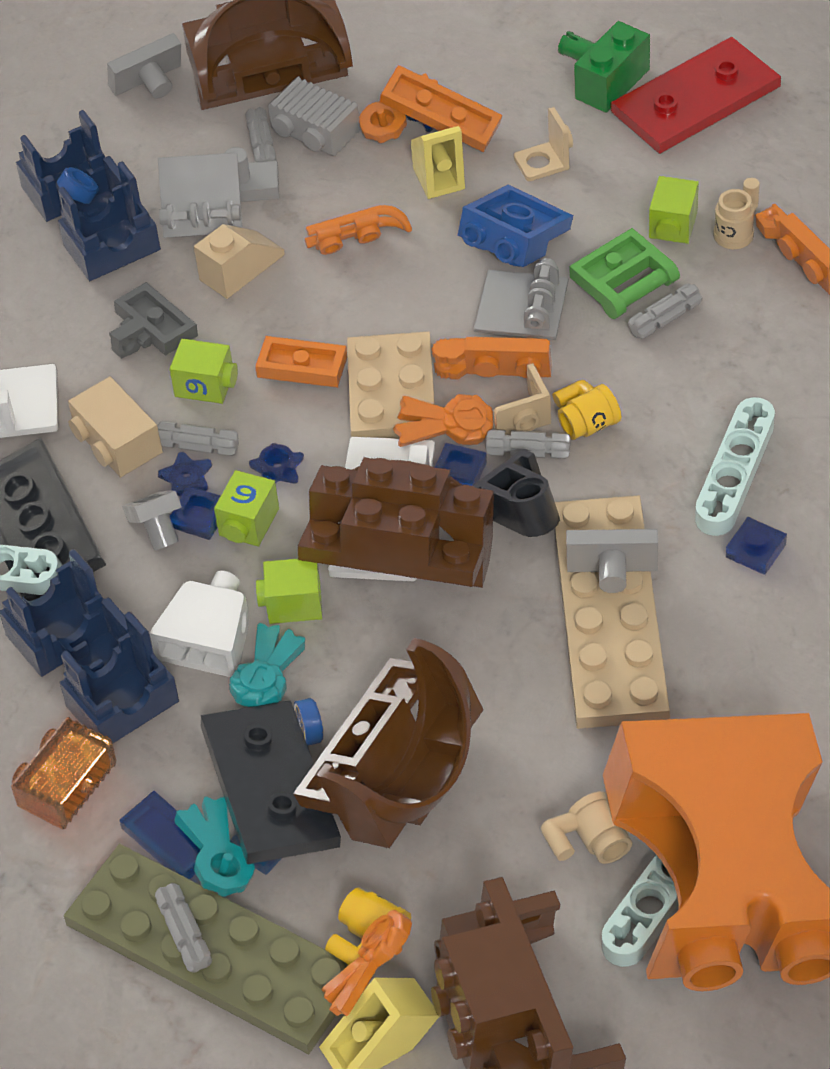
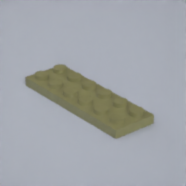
[63,843,349,1055]

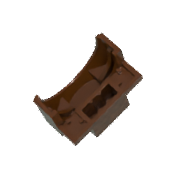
[431,877,626,1069]

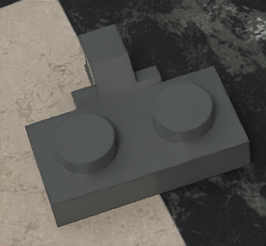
[109,282,198,359]

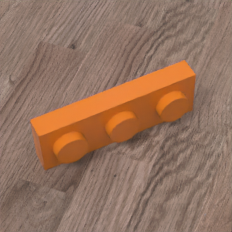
[380,65,502,152]

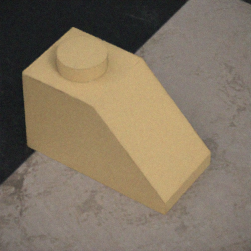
[194,224,285,299]

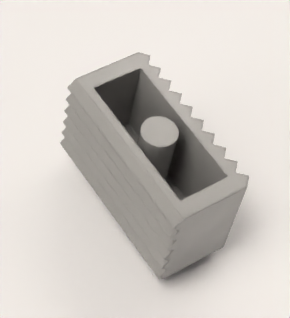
[268,76,360,156]

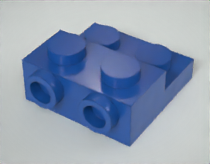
[458,184,574,267]

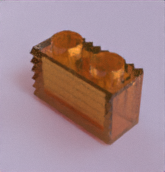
[11,717,117,830]

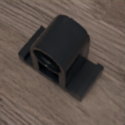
[472,448,560,537]

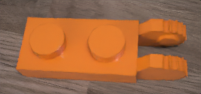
[432,337,552,380]

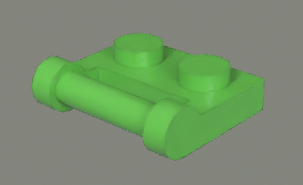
[569,228,680,319]

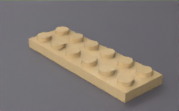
[555,495,670,729]

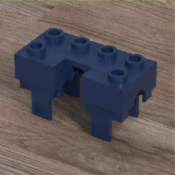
[16,110,161,282]
[0,549,179,750]

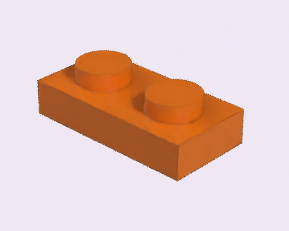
[255,336,348,388]

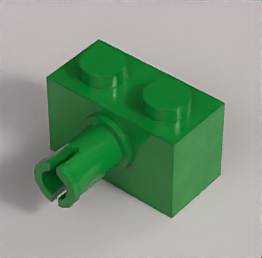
[558,21,650,113]

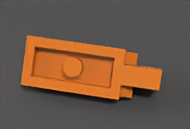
[755,204,830,295]

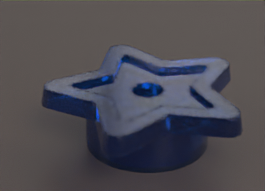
[249,443,304,484]
[158,452,213,497]

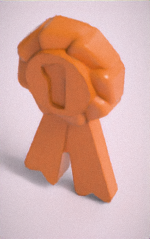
[359,73,438,143]
[393,394,493,447]
[321,910,412,1017]

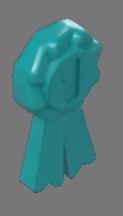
[229,623,305,707]
[174,797,255,897]

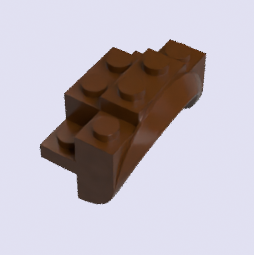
[182,0,353,110]
[298,457,494,588]
[293,638,484,849]

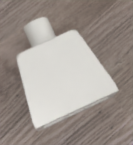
[150,571,249,677]

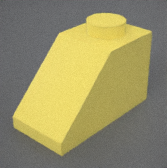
[411,126,465,199]
[319,977,439,1069]

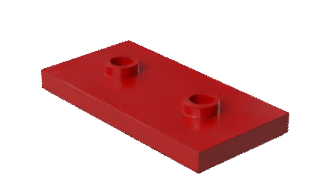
[611,36,781,154]

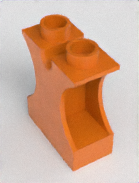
[602,713,830,991]

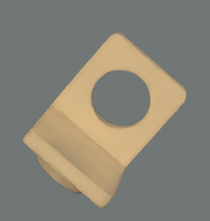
[514,107,573,181]
[494,363,551,435]

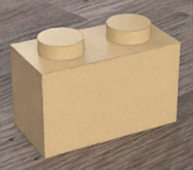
[68,376,163,478]

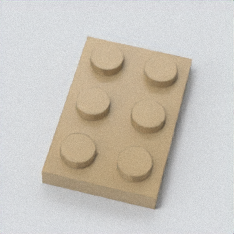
[347,331,435,439]

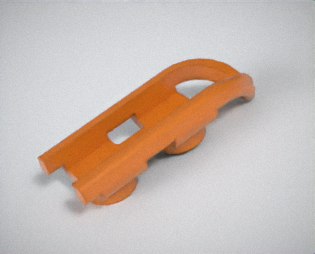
[305,205,412,255]

